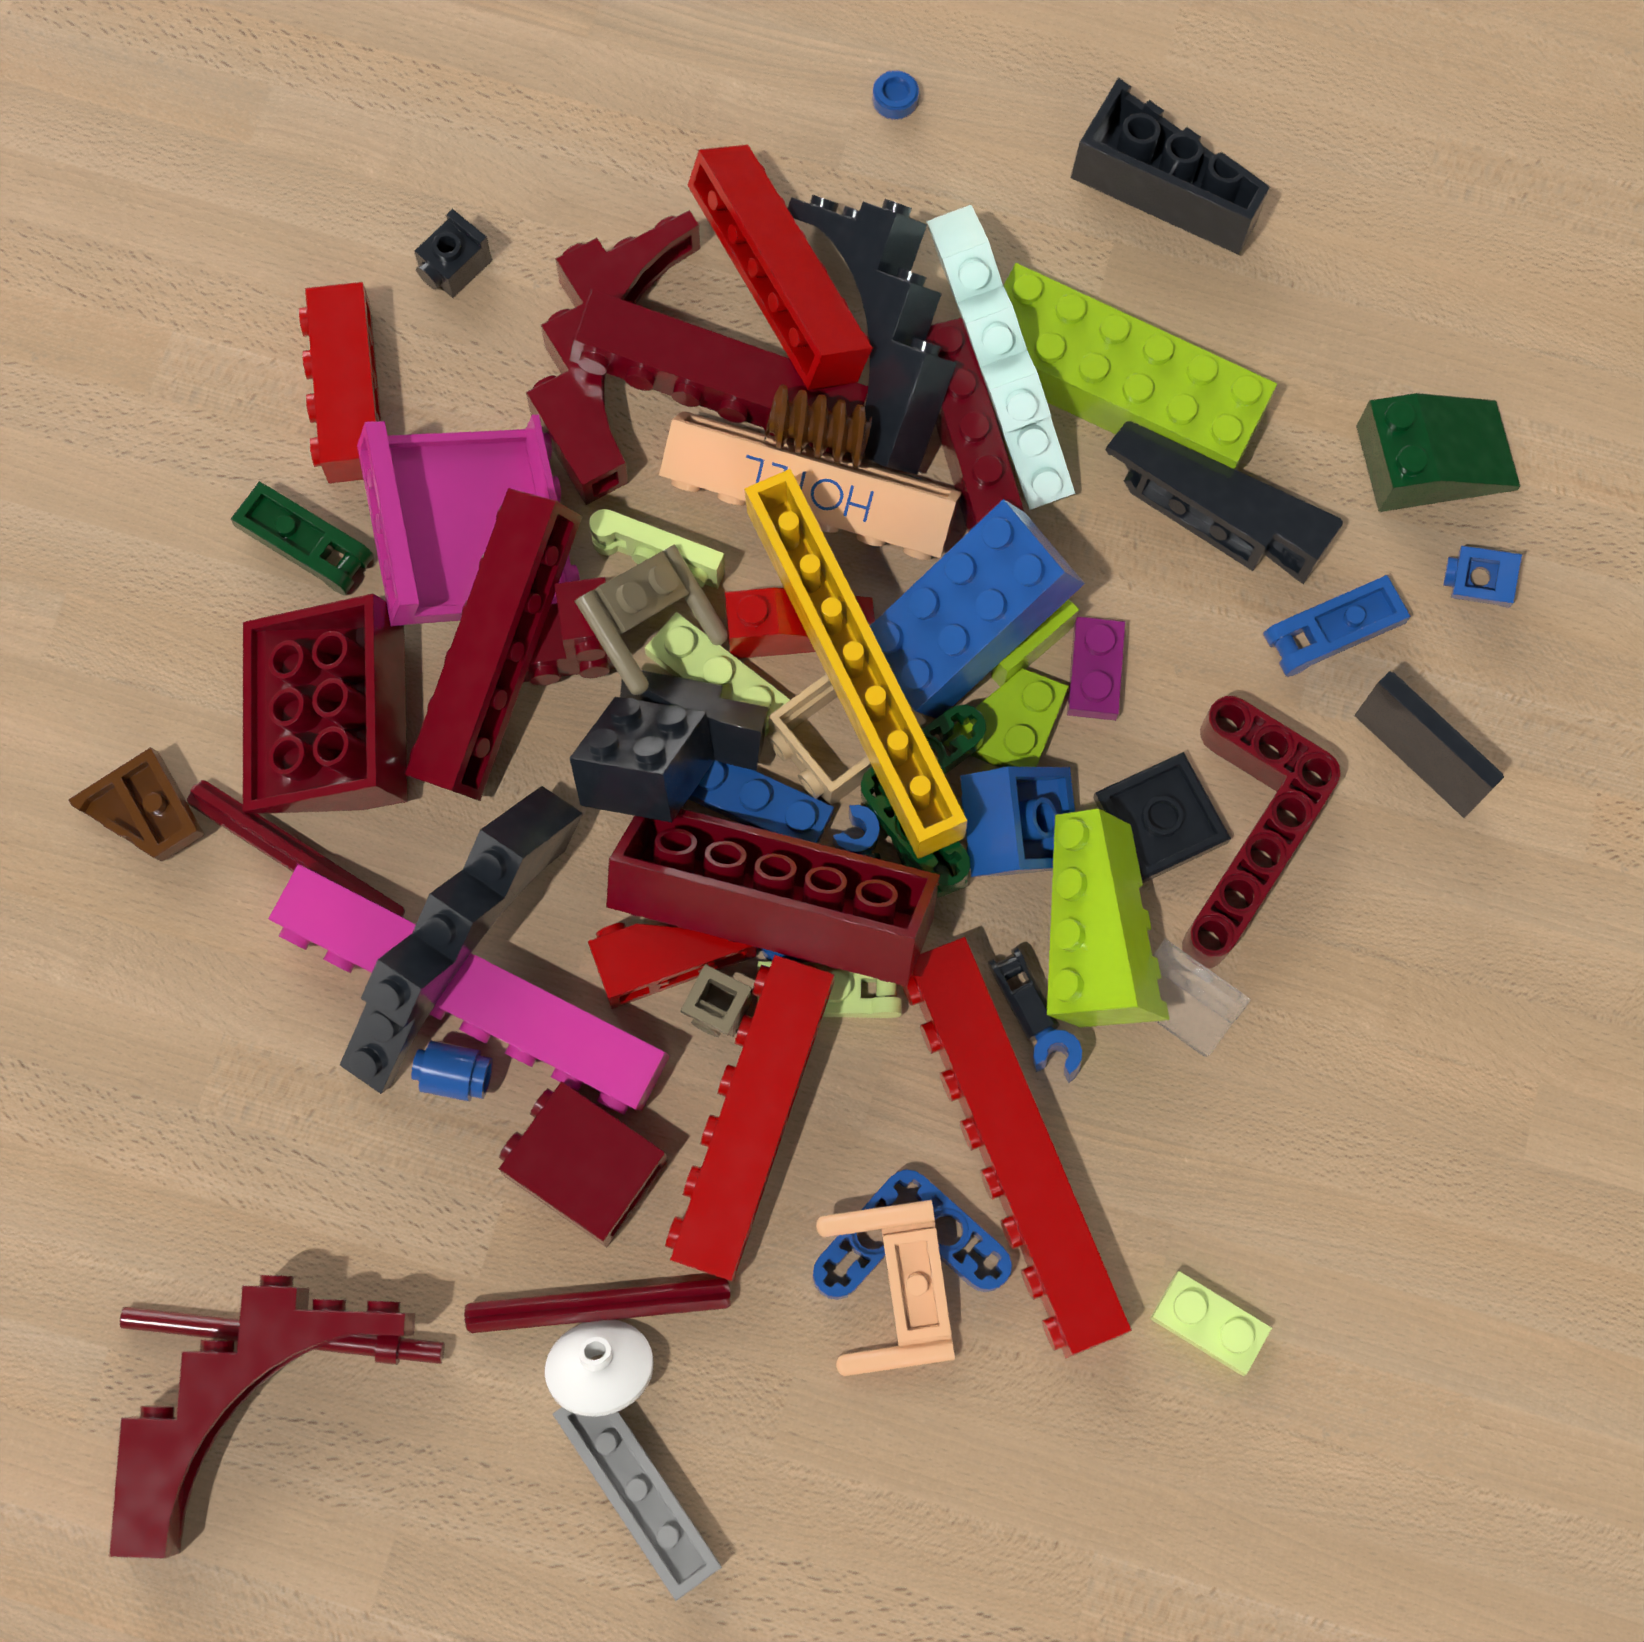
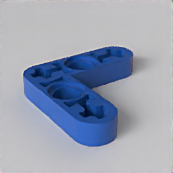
[813,1170,1012,1300]

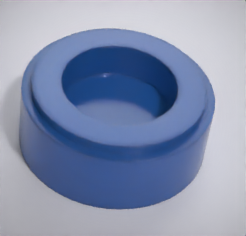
[872,70,919,120]

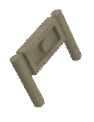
[575,544,729,695]

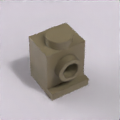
[680,964,752,1037]

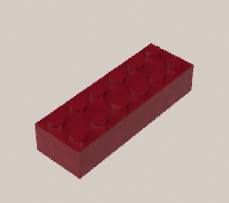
[606,809,940,987]

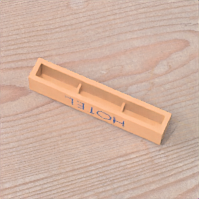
[659,411,961,560]

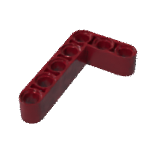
[1182,696,1341,969]

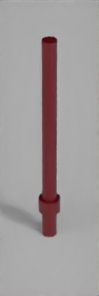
[120,1307,445,1365]

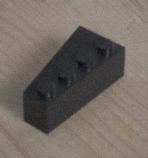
[1070,77,1270,255]

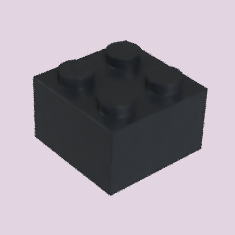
[569,697,715,823]

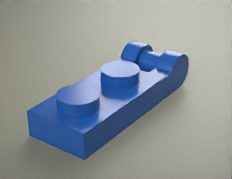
[1263,575,1411,677]

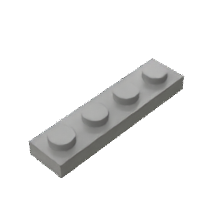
[553,1407,722,1601]

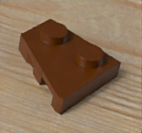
[68,747,205,862]

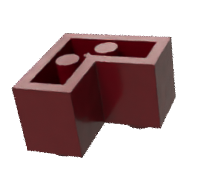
[523,577,616,685]

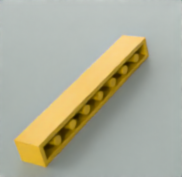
[744,468,967,859]

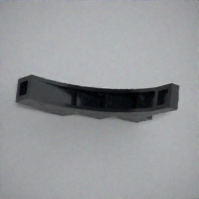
[787,194,957,475]
[340,786,583,1094]

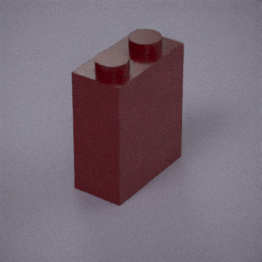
[498,1081,668,1248]

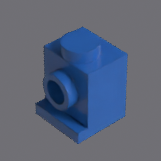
[1443,546,1522,608]

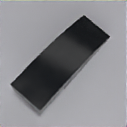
[620,670,768,771]

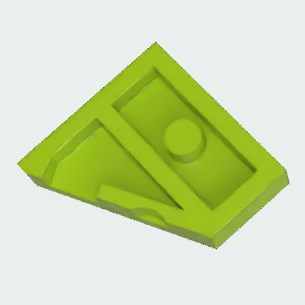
[943,668,1069,768]

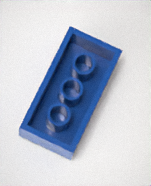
[870,499,1085,718]

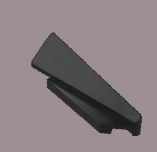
[1105,421,1343,584]

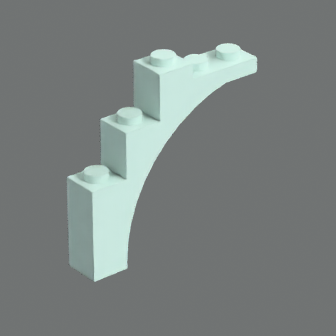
[927,205,1075,510]

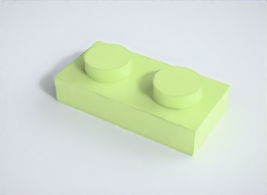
[1150,1271,1272,1376]

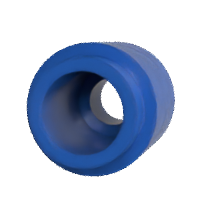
[411,1040,493,1102]

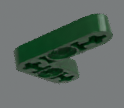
[861,705,986,892]

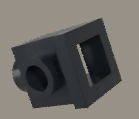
[414,208,492,298]

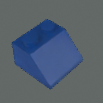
[960,767,1075,877]

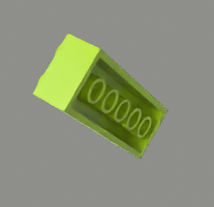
[1003,263,1277,470]

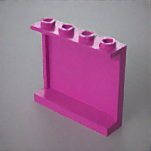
[357,414,580,626]

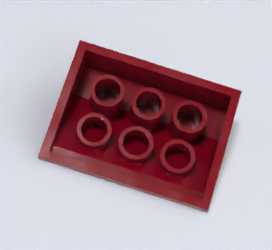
[243,593,408,814]

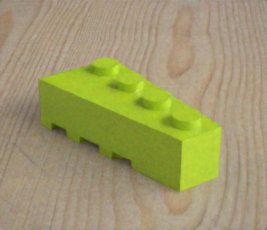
[1047,808,1170,1028]

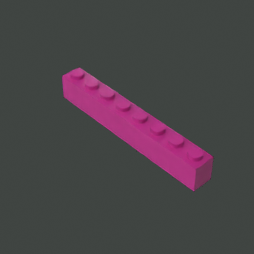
[268,864,670,1115]

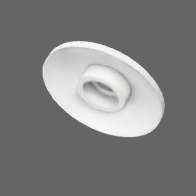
[545,1320,654,1417]

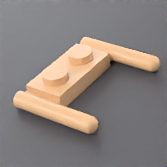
[816,1200,955,1376]

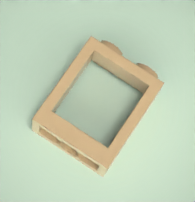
[767,674,927,806]

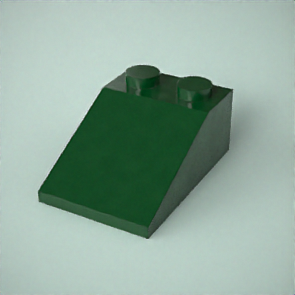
[1356,393,1521,512]

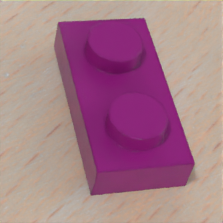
[1067,617,1125,721]

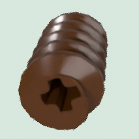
[764,385,872,469]

